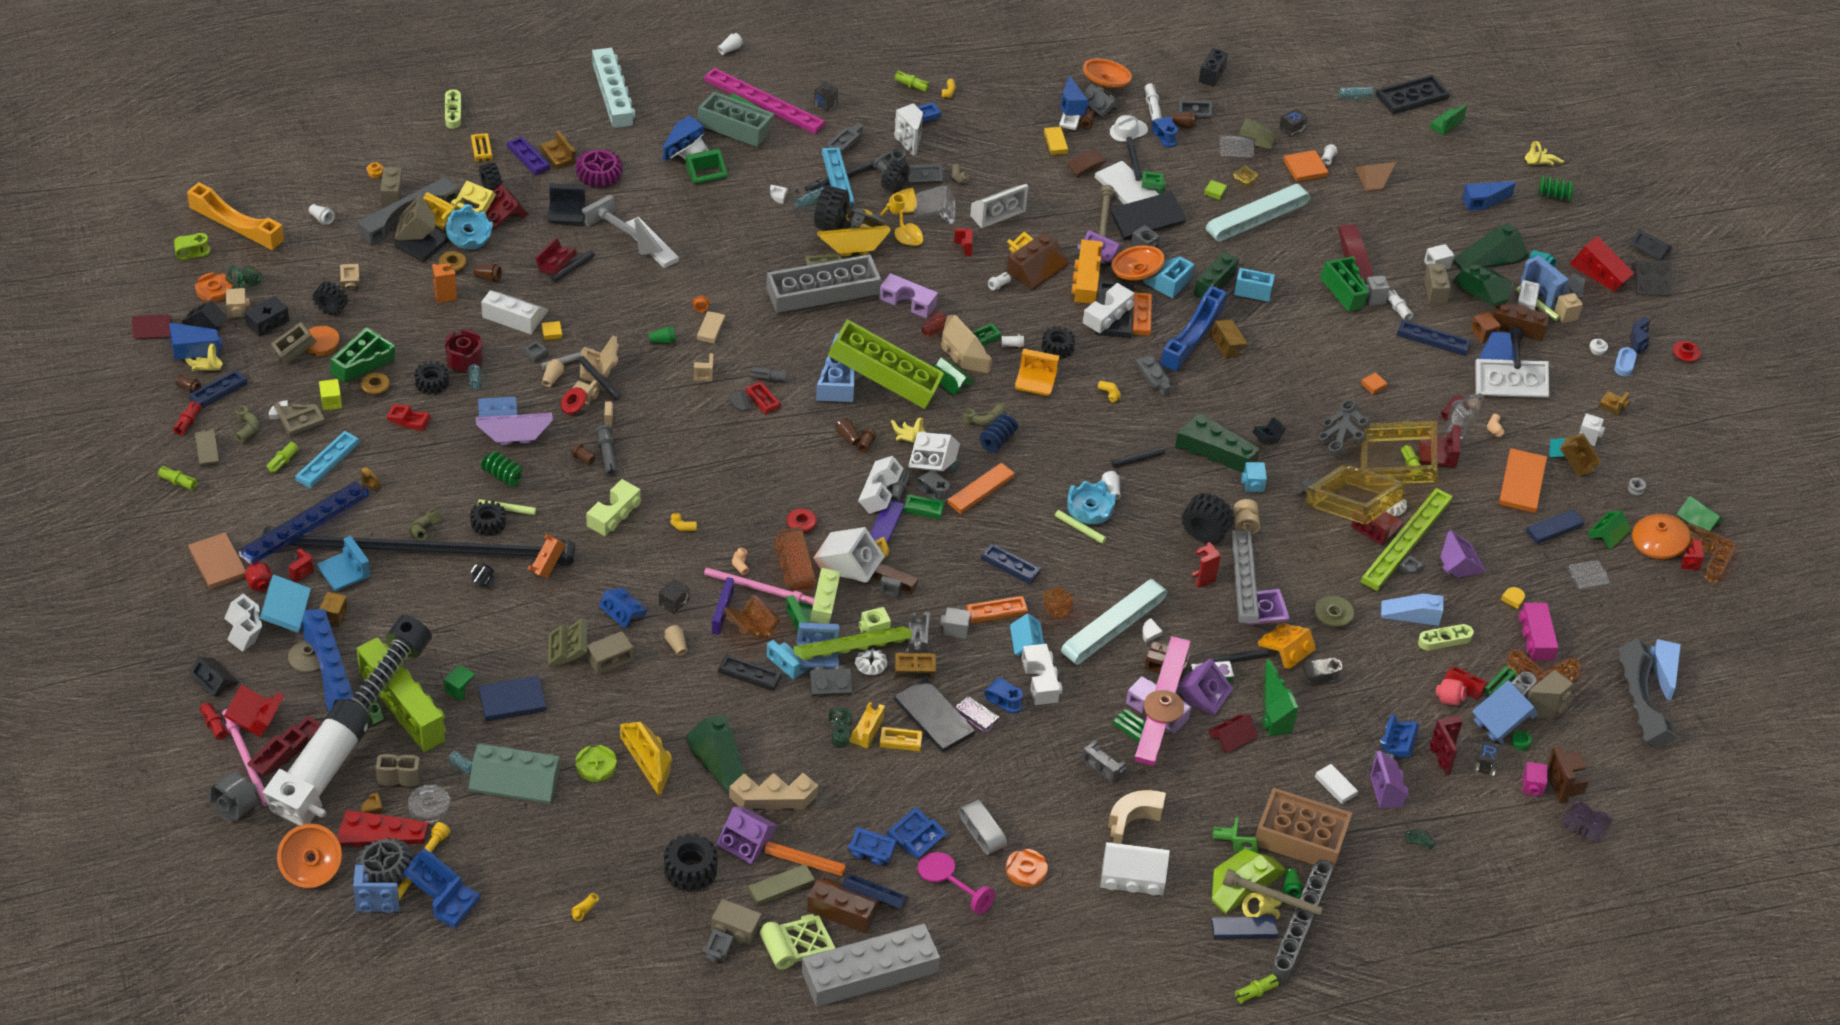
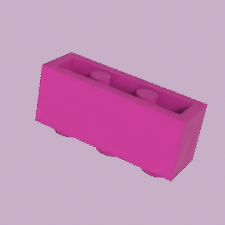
[1519,603,1558,660]

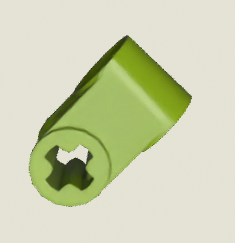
[174,233,211,260]

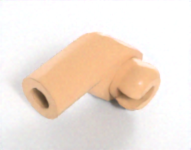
[1487,414,1504,437]
[732,548,749,575]

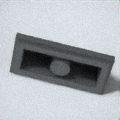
[1178,99,1212,118]

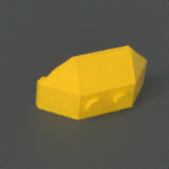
[817,225,890,256]
[620,722,672,795]

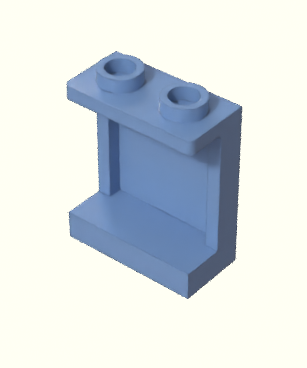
[1520,255,1569,310]
[1472,680,1538,745]

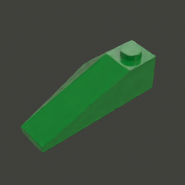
[1262,659,1298,736]

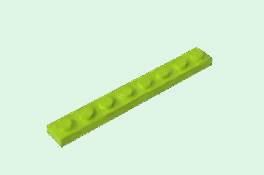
[1361,488,1453,591]

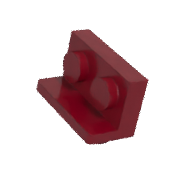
[535,238,577,275]

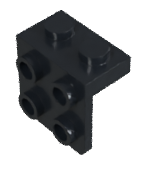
[548,183,586,224]

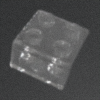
[914,185,955,224]

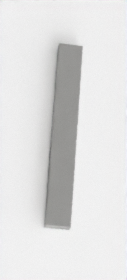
[1231,530,1259,623]

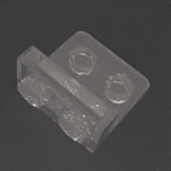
[1445,393,1484,442]

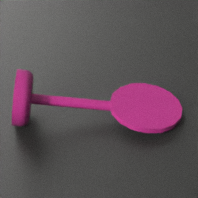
[917,852,995,915]

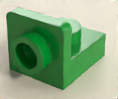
[1141,171,1166,195]

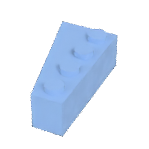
[816,333,854,402]

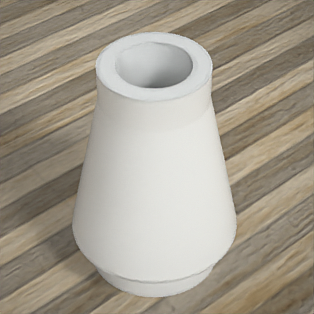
[718,33,743,55]
[309,204,335,225]
[1101,471,1121,500]

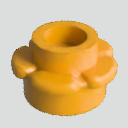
[366,162,384,178]

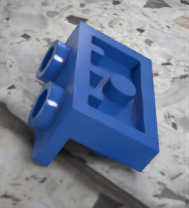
[432,876,480,929]

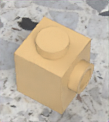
[226,288,250,318]
[1554,293,1582,323]

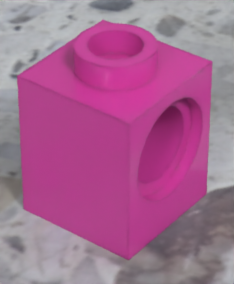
[1522,762,1547,796]

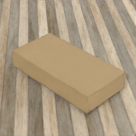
[697,311,725,344]

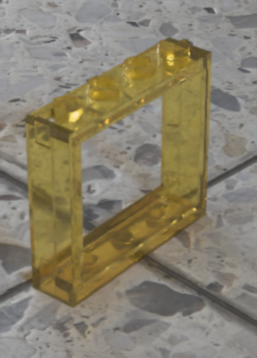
[1361,420,1438,485]
[1305,463,1405,525]

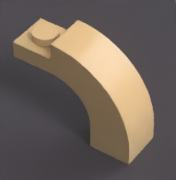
[1108,790,1166,844]

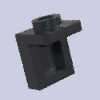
[1252,418,1286,444]

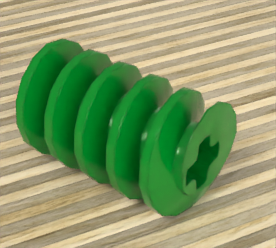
[1538,174,1576,202]
[481,451,523,488]

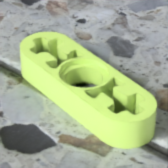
[445,90,461,129]
[1418,624,1474,651]

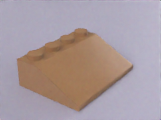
[1255,788,1352,871]

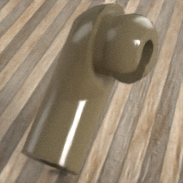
[951,164,969,184]

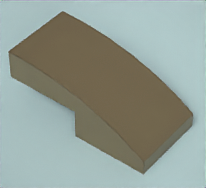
[195,430,219,466]

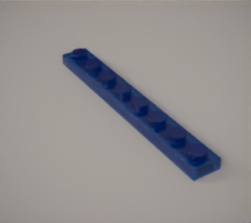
[239,481,369,565]

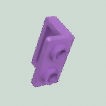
[1077,230,1121,265]

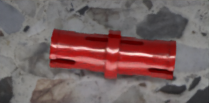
[173,401,202,436]
[199,702,228,740]

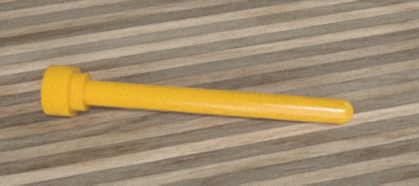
[398,822,451,900]

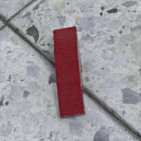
[1338,224,1373,284]
[247,715,322,776]

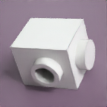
[1424,244,1454,269]
[1579,414,1605,446]

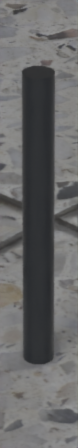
[1126,137,1142,181]

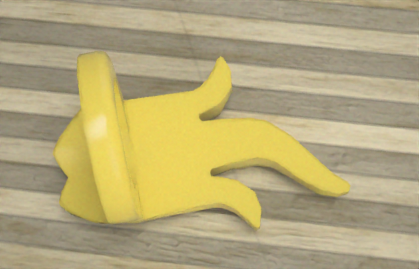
[1525,141,1564,166]
[185,344,223,371]
[891,418,926,443]
[1242,893,1282,920]

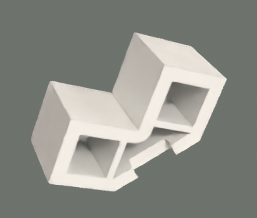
[224,594,262,652]

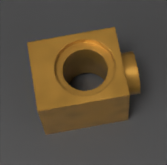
[319,592,348,626]

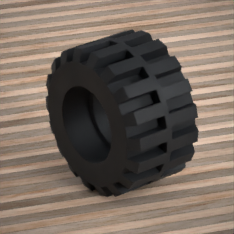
[814,185,850,231]
[1181,493,1235,544]
[664,834,718,892]

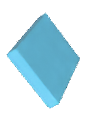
[260,574,311,633]

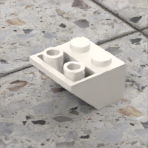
[894,103,923,156]
[908,432,960,471]

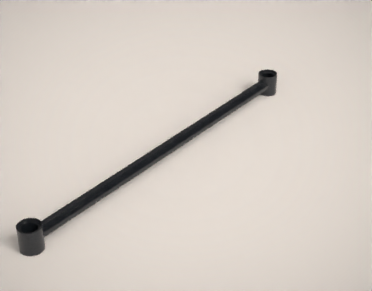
[260,526,575,566]

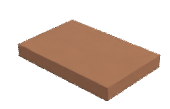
[188,532,246,590]

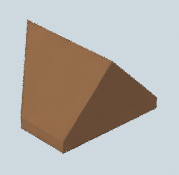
[1356,162,1396,192]

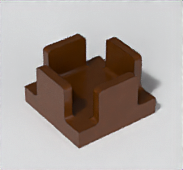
[1547,746,1588,804]

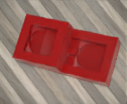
[386,404,431,431]

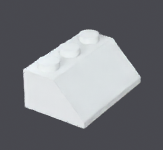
[970,184,1028,228]
[481,290,548,334]
[1100,842,1169,896]

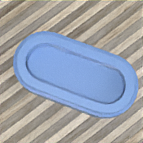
[1614,347,1637,376]

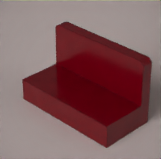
[132,314,172,338]
[1208,714,1258,753]

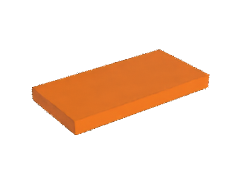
[1499,448,1547,513]

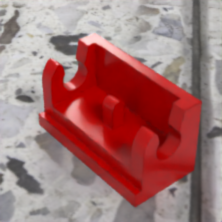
[1192,542,1221,588]

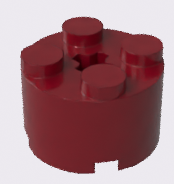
[445,329,483,373]

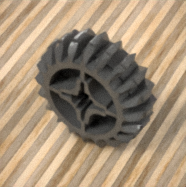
[355,836,414,883]

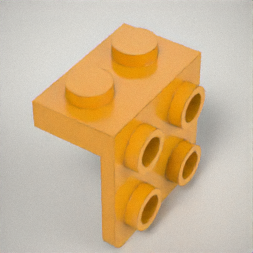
[1015,349,1059,396]
[1258,623,1316,669]

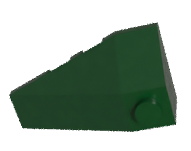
[686,713,745,795]

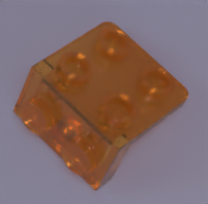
[723,595,781,639]

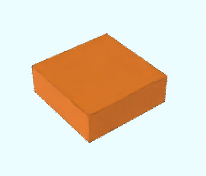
[1361,372,1388,395]

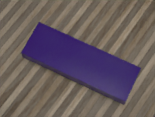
[507,136,550,176]
[870,500,904,544]
[712,577,734,635]

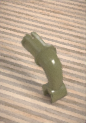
[963,403,1006,426]
[235,406,260,443]
[409,508,442,541]

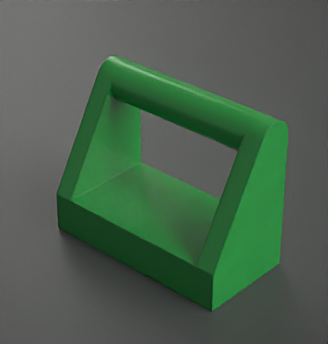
[686,149,728,185]

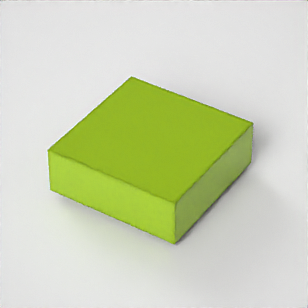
[1204,180,1227,200]

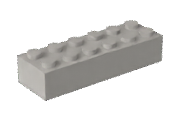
[766,254,881,313]
[802,923,940,1007]

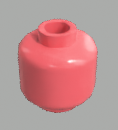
[1436,679,1467,706]

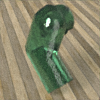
[1405,829,1436,850]

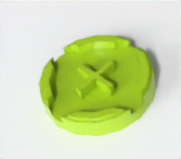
[576,745,617,782]

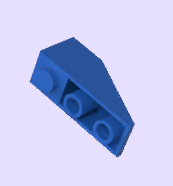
[1060,77,1088,116]
[663,115,703,161]
[1463,181,1516,211]

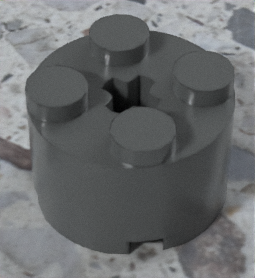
[208,771,257,822]

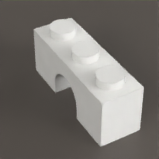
[1083,283,1134,333]
[858,456,903,514]
[1022,644,1062,705]

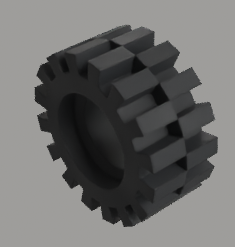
[881,159,910,194]
[479,162,503,191]
[312,281,349,316]
[1041,326,1075,359]
[414,361,449,395]
[470,500,506,537]

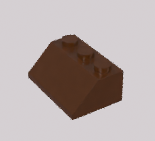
[1007,232,1069,290]
[1493,303,1550,341]
[807,877,883,933]

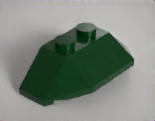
[1453,265,1513,307]

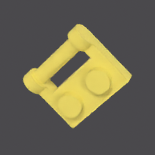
[451,181,496,213]

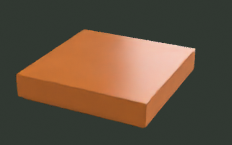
[1283,150,1328,182]

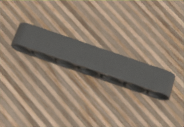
[1271,859,1333,983]

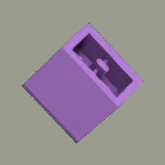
[716,806,777,864]

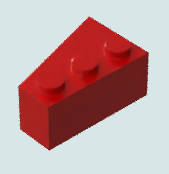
[1569,236,1634,292]

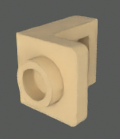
[340,264,360,289]

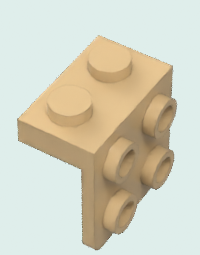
[580,336,619,385]

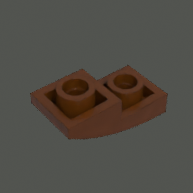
[1067,149,1106,178]

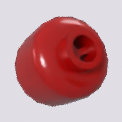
[245,562,273,592]

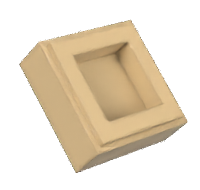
[605,401,613,427]

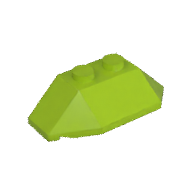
[1211,849,1286,914]

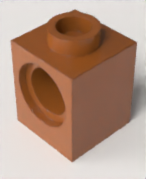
[1471,312,1501,343]

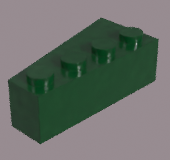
[1175,413,1260,473]

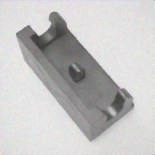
[907,612,930,653]
[1081,740,1127,784]

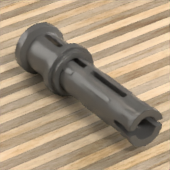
[595,425,618,477]

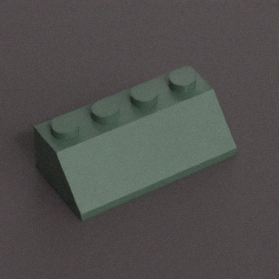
[697,92,775,147]
[469,743,560,804]

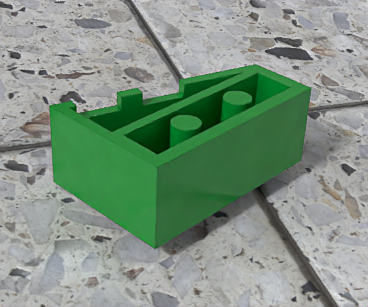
[1320,256,1369,312]
[330,327,396,383]

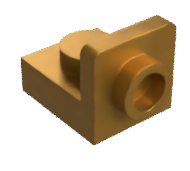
[1599,391,1630,416]

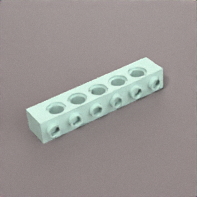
[592,48,636,128]

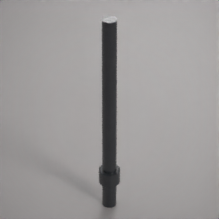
[805,159,883,193]

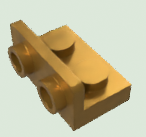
[540,131,576,170]

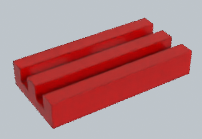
[745,381,781,415]

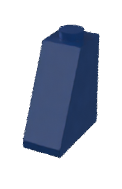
[169,323,223,360]
[1479,332,1513,360]

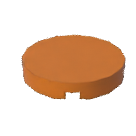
[195,272,233,302]
[306,326,340,356]
[1006,849,1048,887]

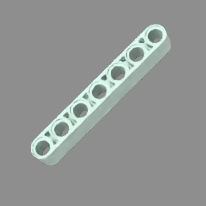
[1206,184,1310,242]
[1061,579,1168,665]

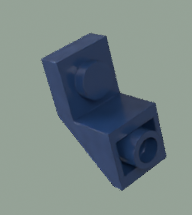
[1630,316,1651,354]

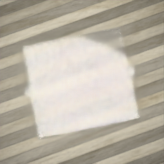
[1567,560,1611,591]

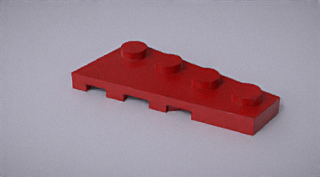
[337,810,429,848]

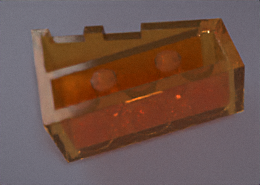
[774,526,815,591]

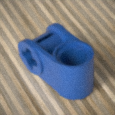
[1152,116,1178,147]
[984,678,1023,714]

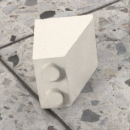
[813,527,884,582]

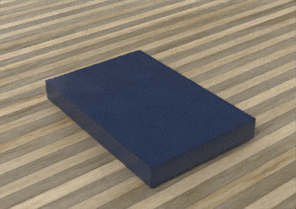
[478,676,546,721]

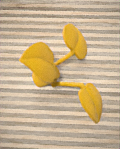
[845,188,923,246]

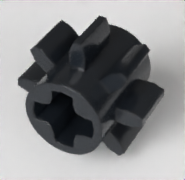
[471,563,496,588]

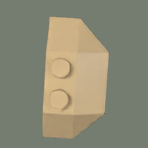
[941,315,992,373]

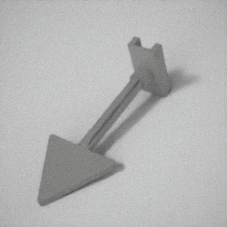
[582,195,663,255]

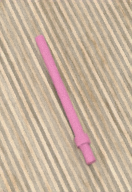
[704,567,815,606]
[222,709,268,806]

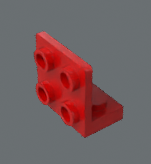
[224,685,284,737]

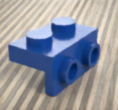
[599,587,647,628]
[1381,714,1419,757]
[847,827,897,866]
[403,849,457,899]

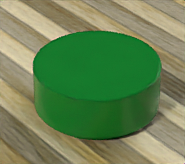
[1511,731,1532,751]

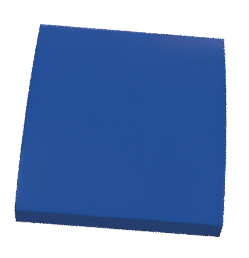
[886,807,947,859]

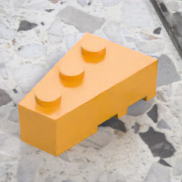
[1071,239,1103,304]

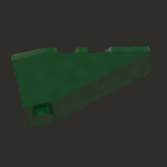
[1453,222,1528,270]

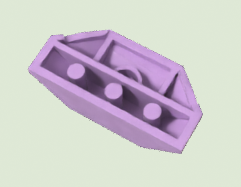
[476,413,553,445]

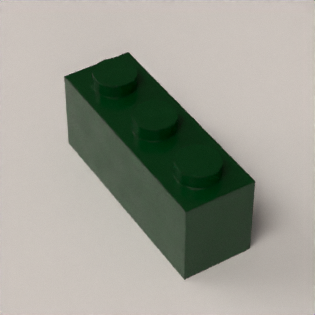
[1194,251,1239,299]

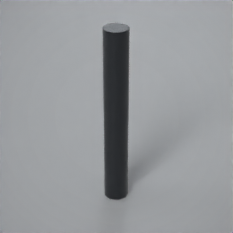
[551,250,595,282]
[578,356,621,400]
[1111,447,1165,468]
[1210,648,1268,662]

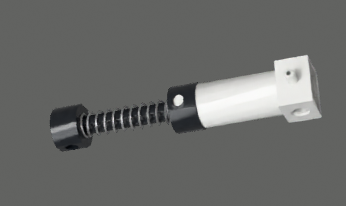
[263,615,432,826]

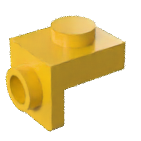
[1007,232,1033,254]

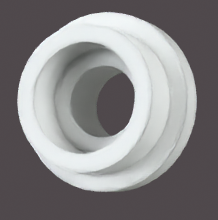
[1590,339,1608,355]

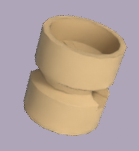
[1233,499,1260,535]

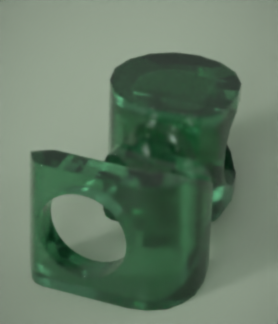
[225,265,262,289]
[828,708,852,748]

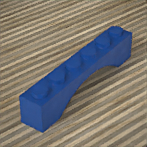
[1161,286,1227,372]
[301,609,354,712]

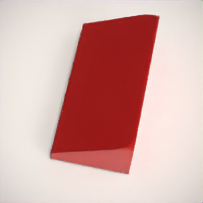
[1444,666,1489,700]

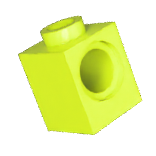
[319,379,342,410]

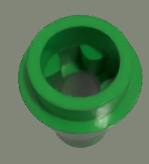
[649,326,676,344]
[1283,869,1304,899]

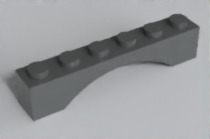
[357,177,458,246]
[1618,637,1678,749]

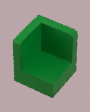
[443,664,474,701]

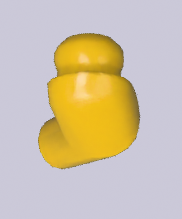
[941,79,956,99]
[1098,381,1121,402]
[670,513,697,531]
[571,893,599,921]

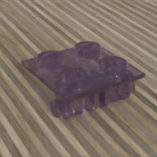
[1562,801,1613,842]

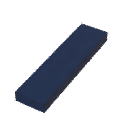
[1396,320,1471,356]

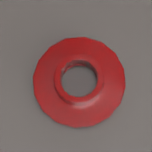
[1673,341,1701,362]
[561,387,586,414]
[787,509,817,532]

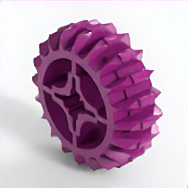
[576,148,623,188]

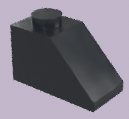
[182,300,226,330]

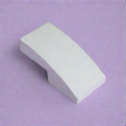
[1059,112,1082,130]

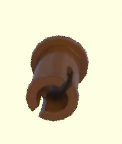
[1080,108,1095,129]
[175,374,201,393]
[857,428,876,452]
[571,443,596,465]

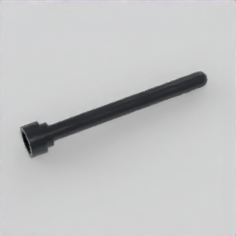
[1508,326,1522,369]

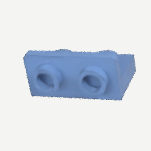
[478,397,517,417]

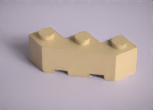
[729,773,818,811]

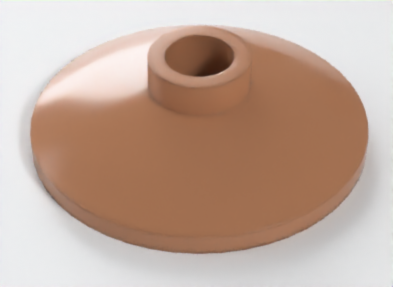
[1144,690,1184,723]

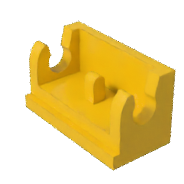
[423,192,455,230]
[849,702,885,749]

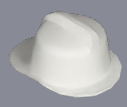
[1110,115,1148,142]
[670,134,709,160]

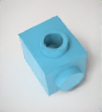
[1241,462,1267,492]

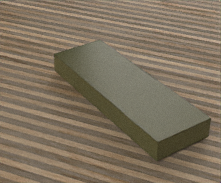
[748,864,815,906]

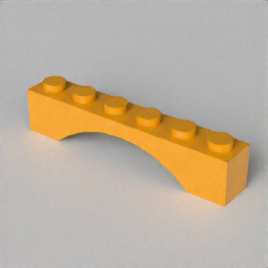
[187,182,284,251]

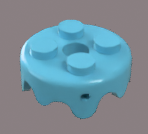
[446,204,493,250]
[1067,481,1115,524]

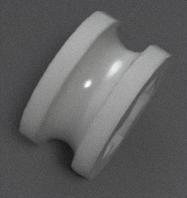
[1628,478,1646,496]

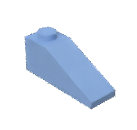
[1381,594,1443,626]
[1650,639,1681,701]

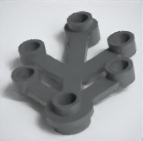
[1318,399,1370,457]

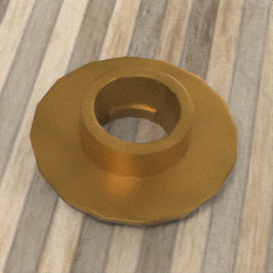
[438,251,467,271]
[360,372,391,395]

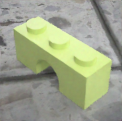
[586,479,641,536]
[809,567,840,624]

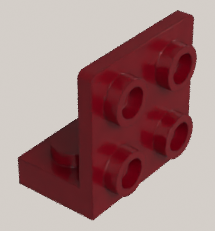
[476,184,529,230]
[1419,425,1460,467]
[1351,504,1403,546]
[1430,715,1463,775]

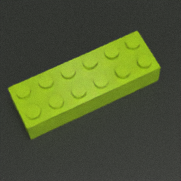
[827,319,944,409]
[356,637,446,752]

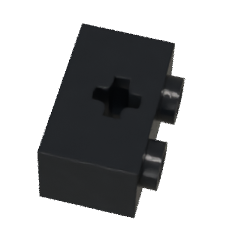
[1199,48,1228,87]
[244,296,289,337]

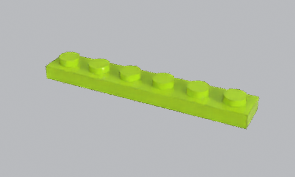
[794,626,912,660]

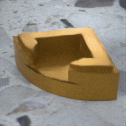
[361,467,382,491]
[361,792,383,814]

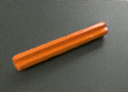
[765,842,846,876]

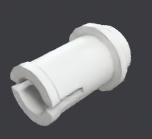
[1321,144,1337,166]
[988,272,1011,291]
[1002,334,1024,349]

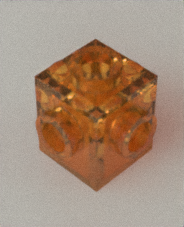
[1043,587,1074,618]

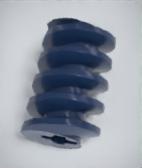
[979,414,1018,453]

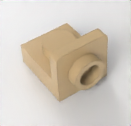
[573,380,599,405]

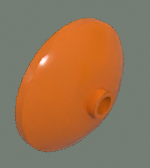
[1083,58,1132,89]
[1112,245,1165,281]
[1632,514,1690,559]
[277,824,342,888]

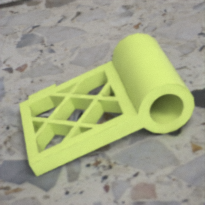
[760,914,835,970]

